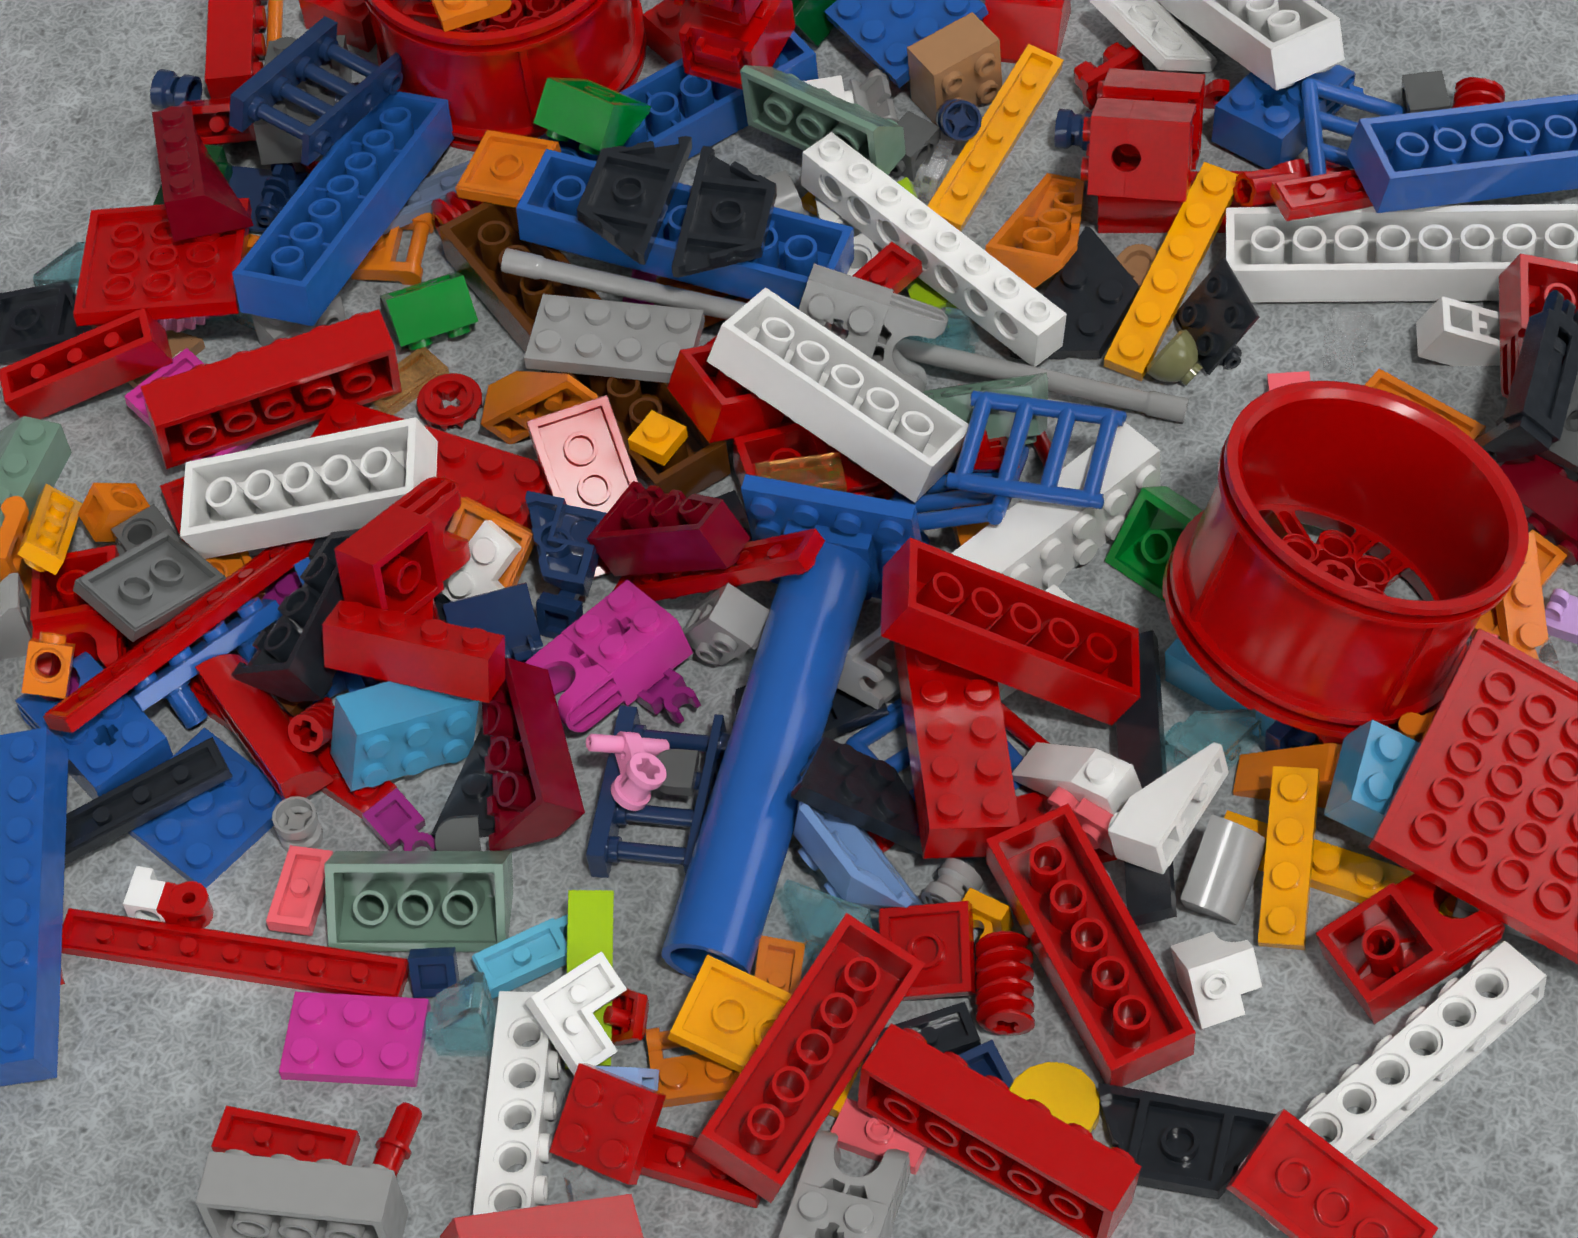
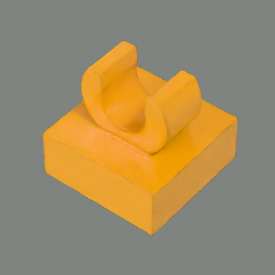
[962,887,1014,940]

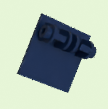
[229,163,307,233]
[443,582,543,663]

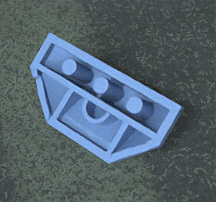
[793,776,923,912]

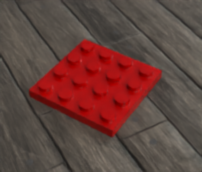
[73,198,252,326]

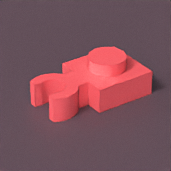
[1047,787,1114,855]

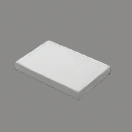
[1090,0,1218,72]

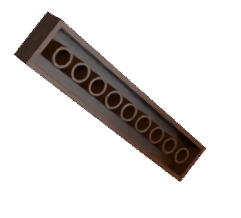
[439,202,731,498]

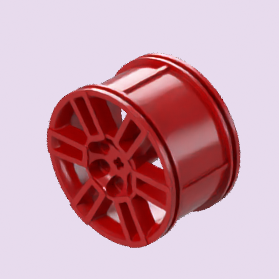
[364,0,647,152]
[1163,381,1529,739]

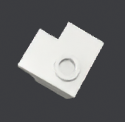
[1170,931,1262,1029]

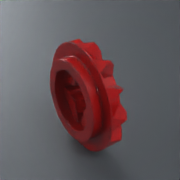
[417,373,483,431]

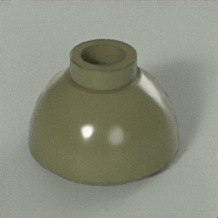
[1147,330,1203,386]

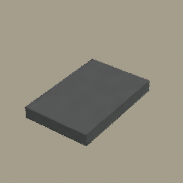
[73,528,226,642]

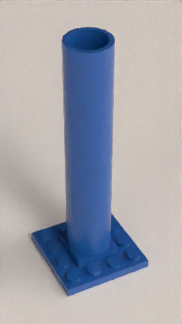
[661,474,922,979]

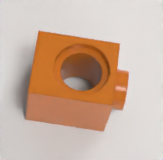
[78,483,150,542]
[21,632,75,699]

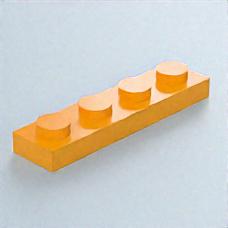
[17,484,83,575]
[1258,766,1320,950]

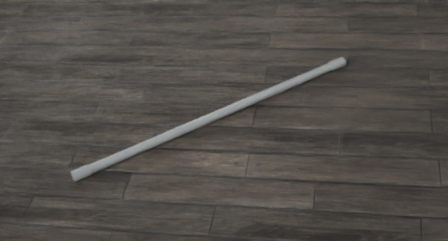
[501,248,1189,423]

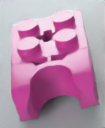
[525,580,693,733]

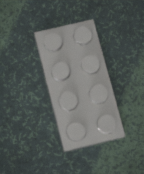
[524,294,705,383]

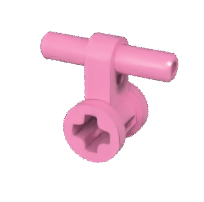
[586,731,670,811]

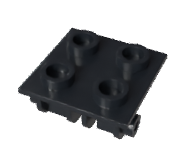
[1175,258,1260,375]

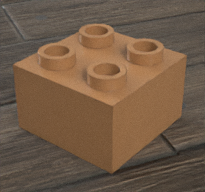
[907,12,1002,125]

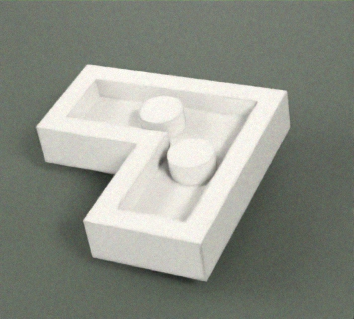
[442,520,522,601]
[525,951,627,1076]

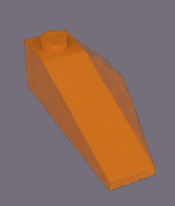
[985,173,1085,289]

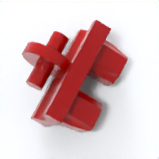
[1074,42,1145,110]

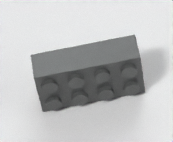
[253,35,352,165]

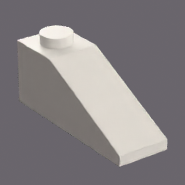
[1416,296,1500,367]
[1012,742,1142,815]
[1108,742,1229,874]

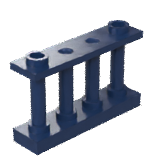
[229,16,403,166]
[586,705,731,878]

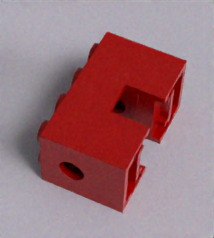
[674,0,795,90]
[1081,68,1205,202]

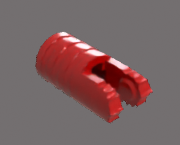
[288,697,335,752]

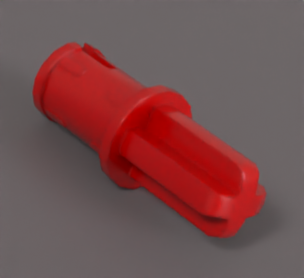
[372,1102,422,1177]

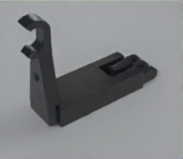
[1474,290,1578,463]

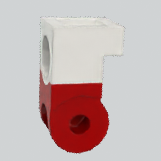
[123,866,214,928]

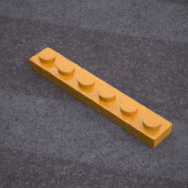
[927,44,1064,232]
[1104,162,1238,382]
[1224,810,1457,919]

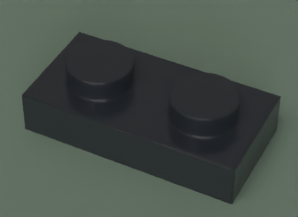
[878,1001,981,1055]

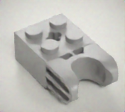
[798,264,948,393]
[778,1130,911,1238]

